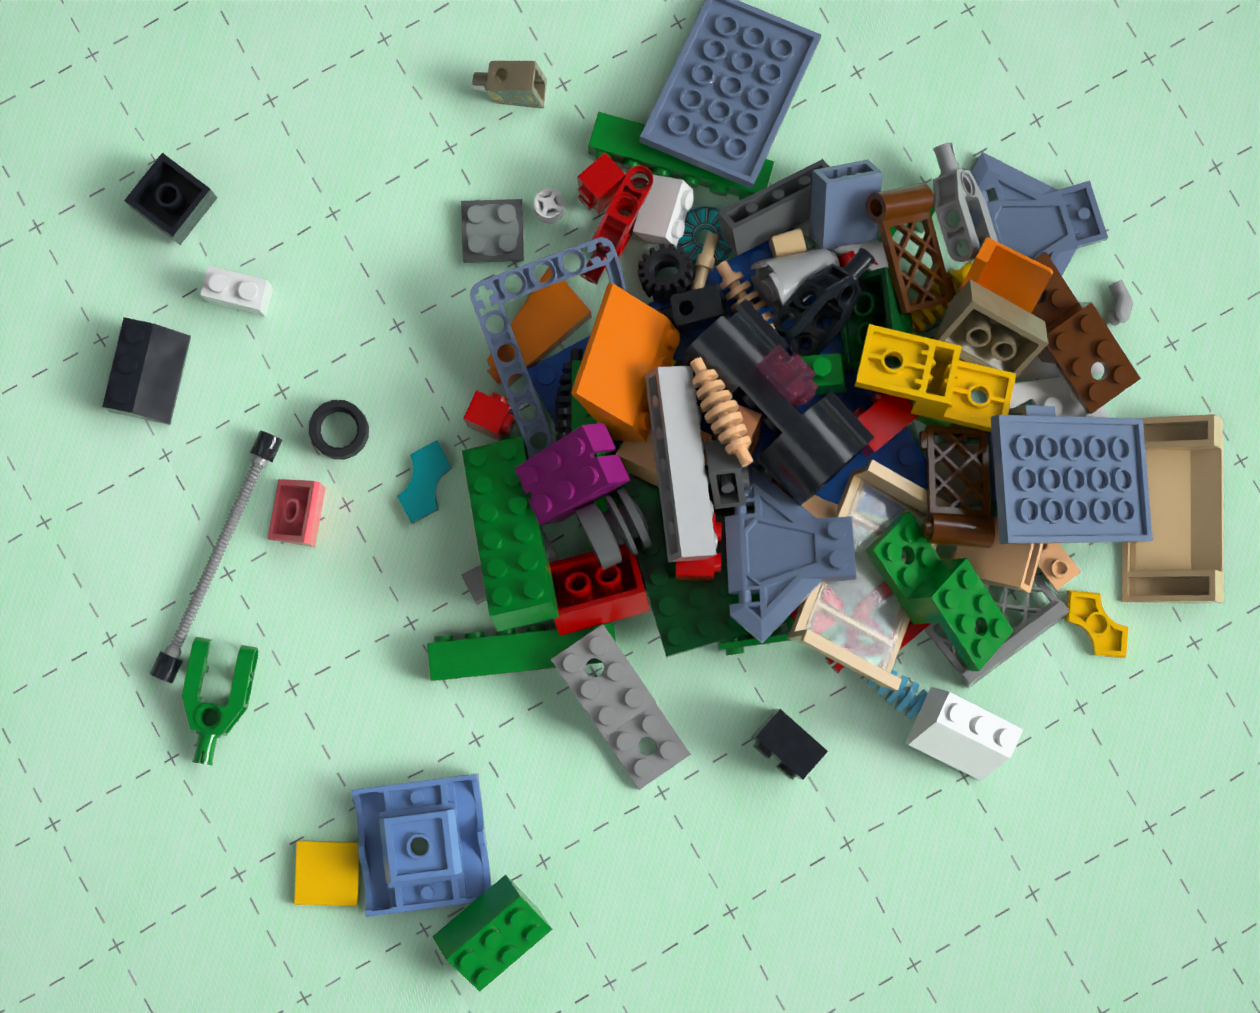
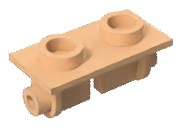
[1038,543,1081,591]

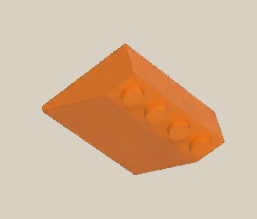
[571,283,680,442]

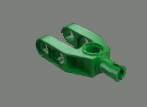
[182,637,258,766]

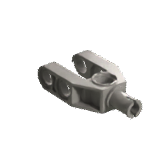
[933,143,998,262]

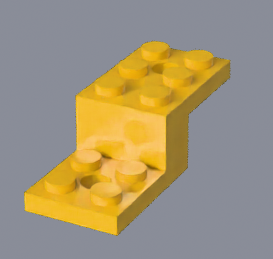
[855,324,1016,432]

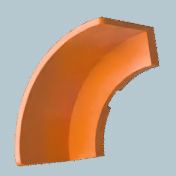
[934,237,1053,362]

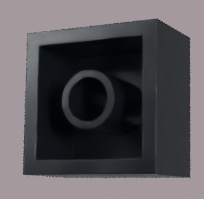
[124,153,217,245]
[751,709,828,780]

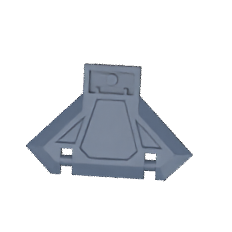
[971,152,1108,303]
[725,466,856,643]

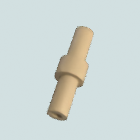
[691,233,719,290]

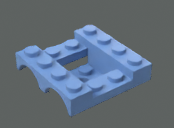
[352,774,492,917]

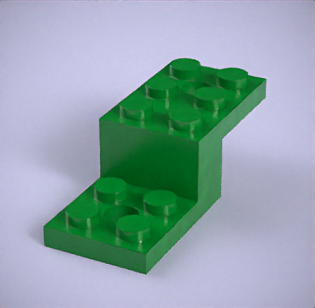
[865,511,1014,671]

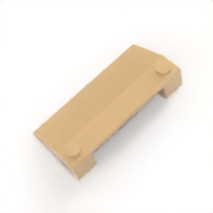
[1122,414,1224,604]

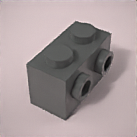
[705,439,750,509]

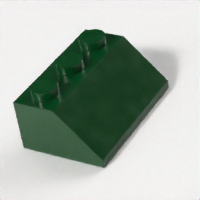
[840,267,914,371]

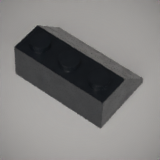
[102,317,191,425]

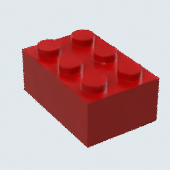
[549,545,651,636]

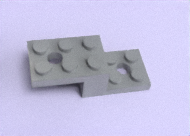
[551,624,691,790]

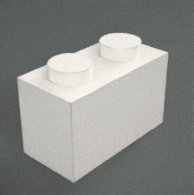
[633,175,694,247]
[200,266,273,317]

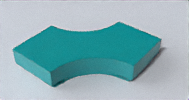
[397,440,452,524]

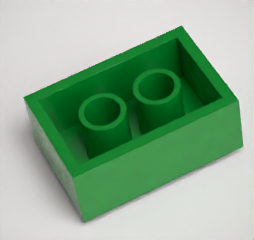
[432,874,553,992]

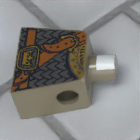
[472,61,547,109]

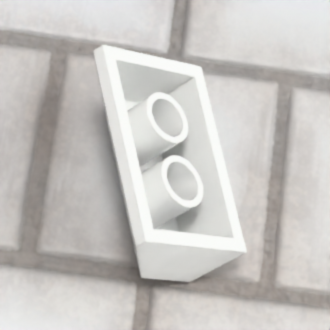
[905,687,1023,781]

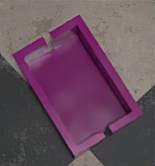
[515,423,630,525]

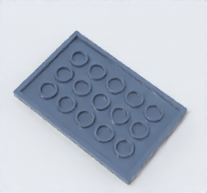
[639,0,822,189]
[991,415,1153,544]

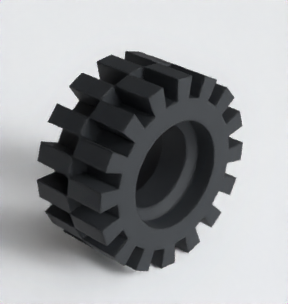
[637,243,695,303]

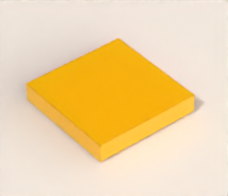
[294,840,360,906]

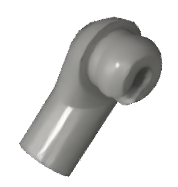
[1107,280,1133,326]

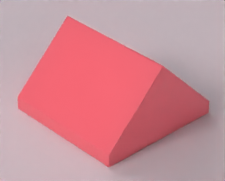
[268,479,326,547]

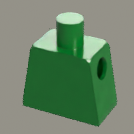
[785,353,847,398]

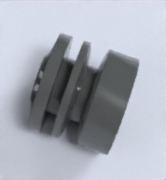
[575,487,652,570]

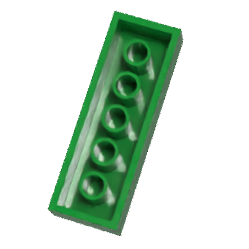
[462,436,559,632]

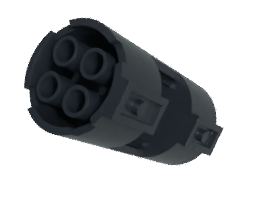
[674,298,875,506]

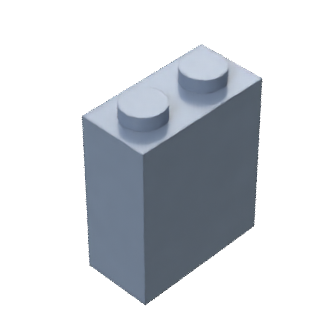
[809,159,882,250]

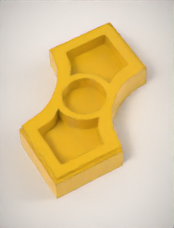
[1065,590,1129,658]

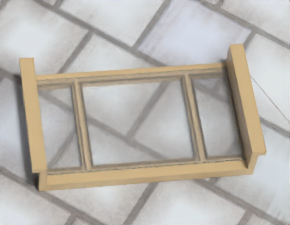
[787,460,957,691]

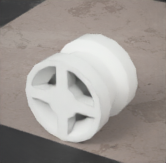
[534,188,565,224]

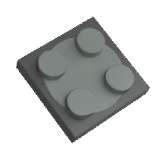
[461,199,524,263]

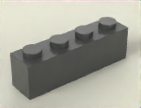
[718,159,830,256]

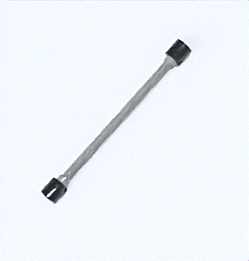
[150,430,283,684]

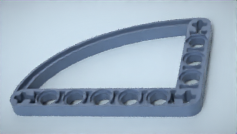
[470,237,627,458]

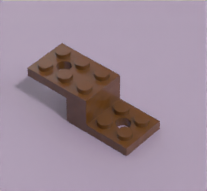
[1031,252,1141,414]

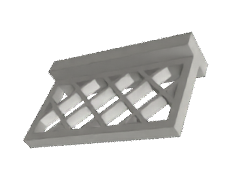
[924,572,1069,688]

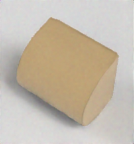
[769,229,806,258]

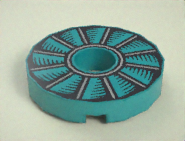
[677,206,732,266]

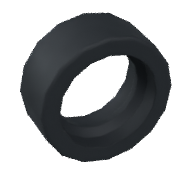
[309,400,369,460]

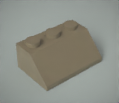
[935,280,1048,379]

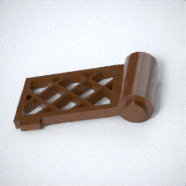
[866,183,956,315]
[919,425,995,548]

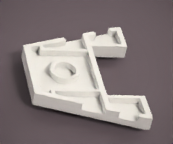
[1009,377,1109,418]

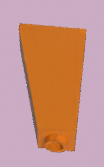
[487,267,592,387]

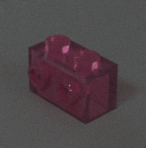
[756,344,819,408]

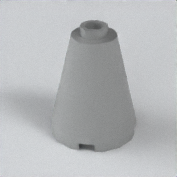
[751,248,840,319]

